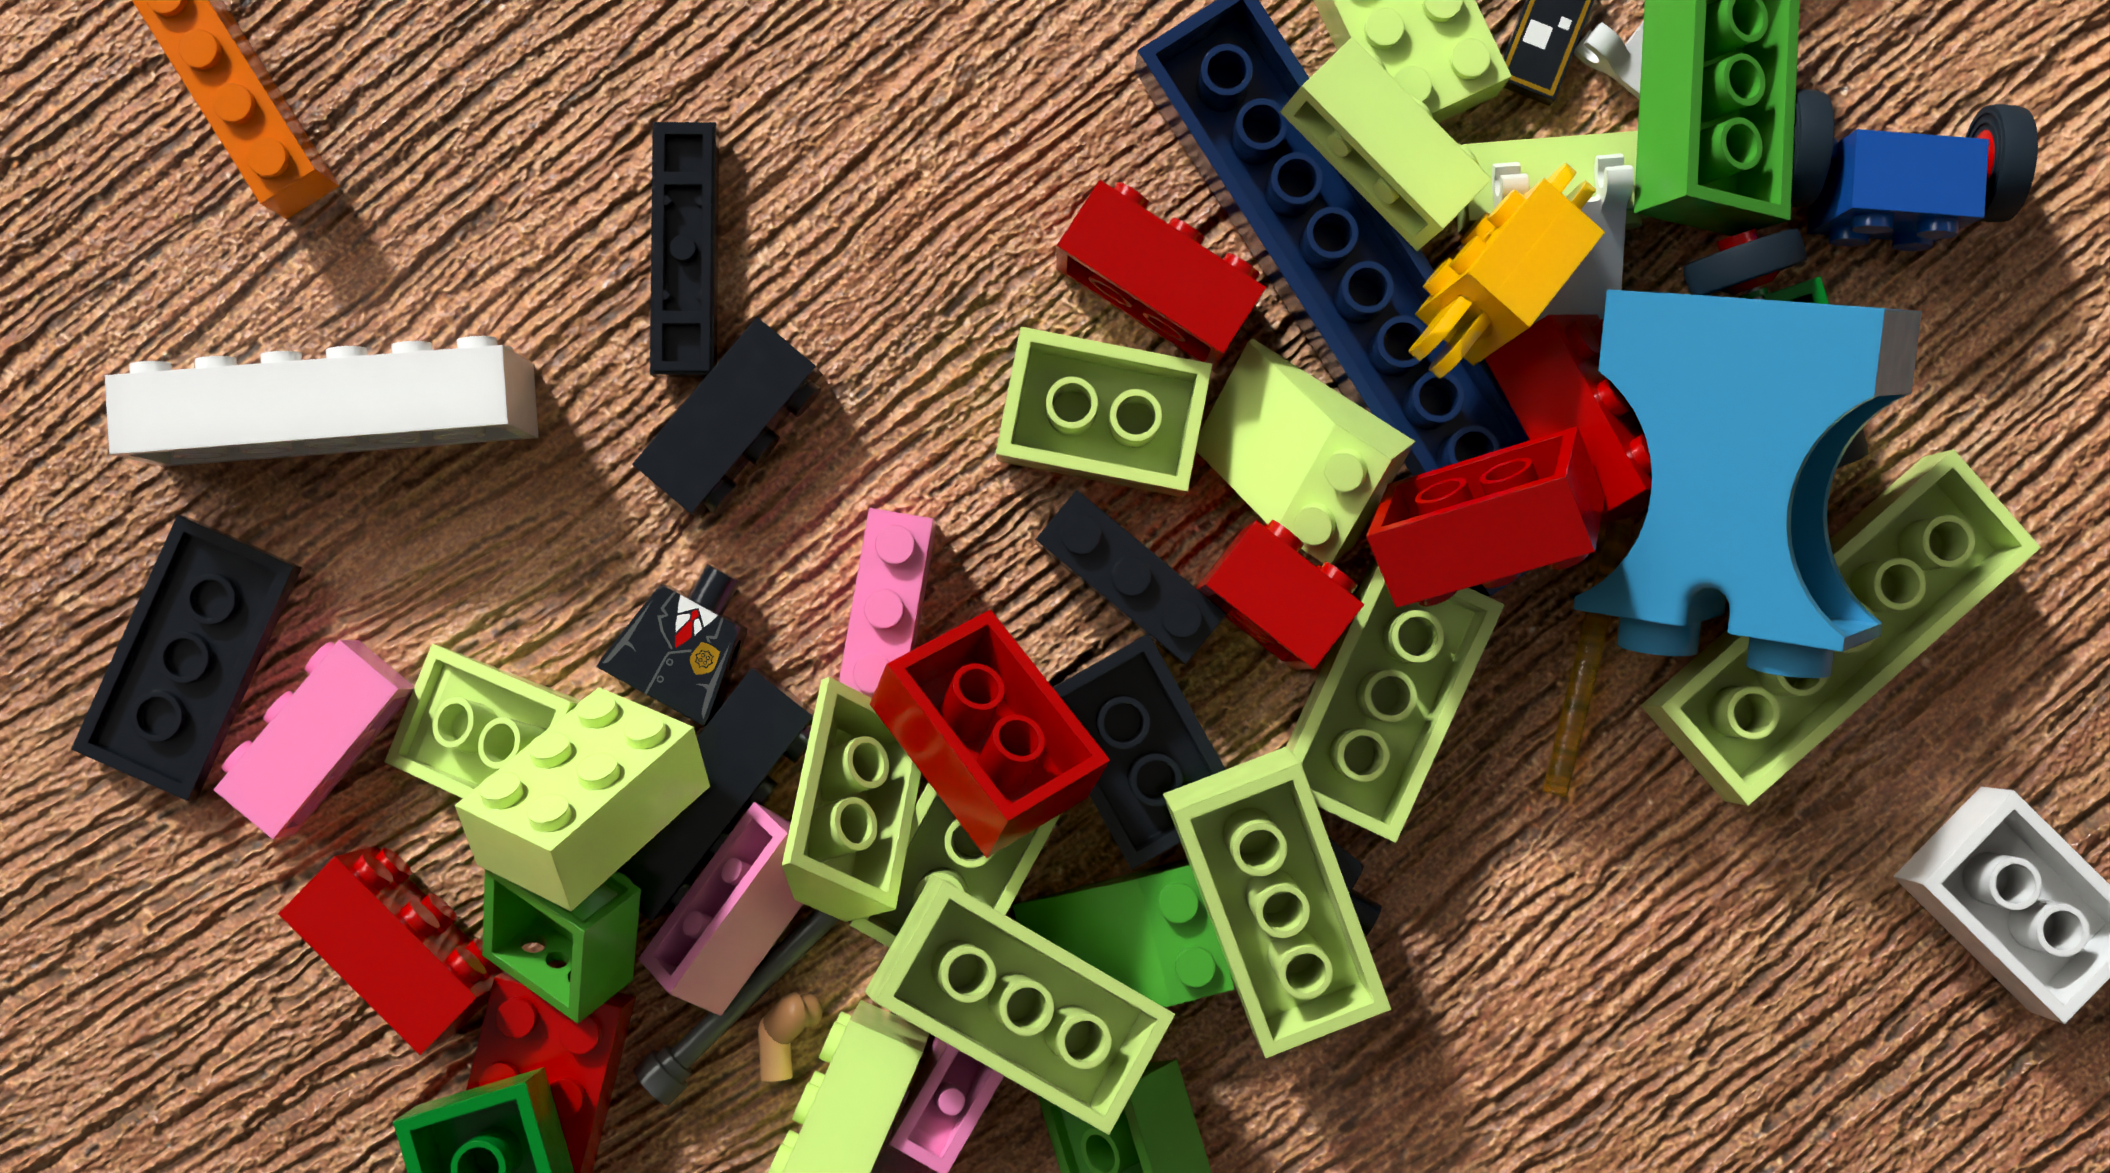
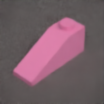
[888,1037,1004,1173]

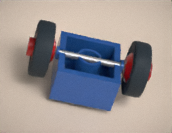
[1791,89,2038,251]

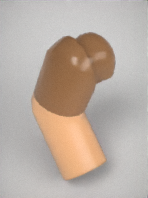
[758,992,822,1082]

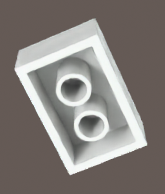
[1893,786,2110,1024]

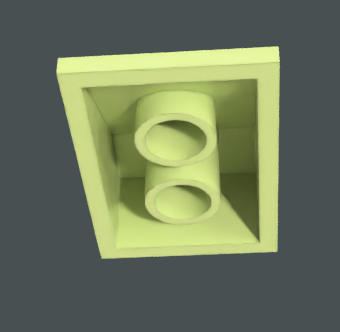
[1196,339,1416,564]
[385,644,581,798]

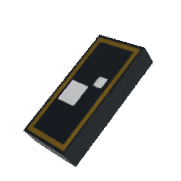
[1502,0,1594,106]

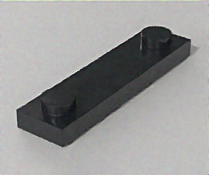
[650,122,719,378]

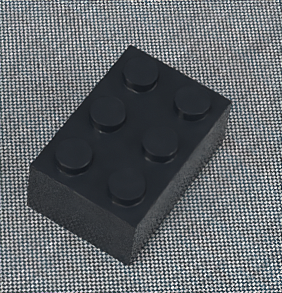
[1053,633,1226,870]

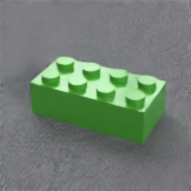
[1634,0,1800,236]

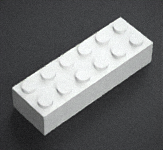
[105,336,539,467]

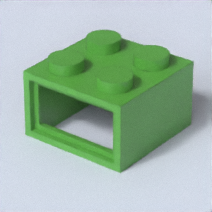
[482,869,641,1024]

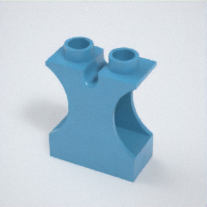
[1573,290,1922,678]

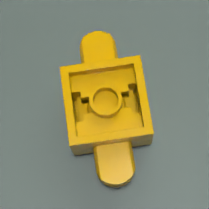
[1409,163,1605,379]

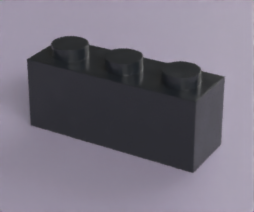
[632,317,823,518]
[1035,490,1227,664]

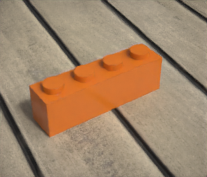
[132,0,340,219]

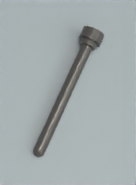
[633,909,840,1106]

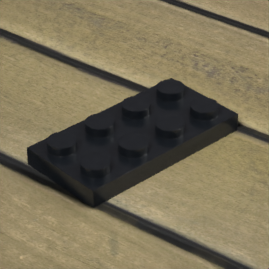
[71,515,302,801]

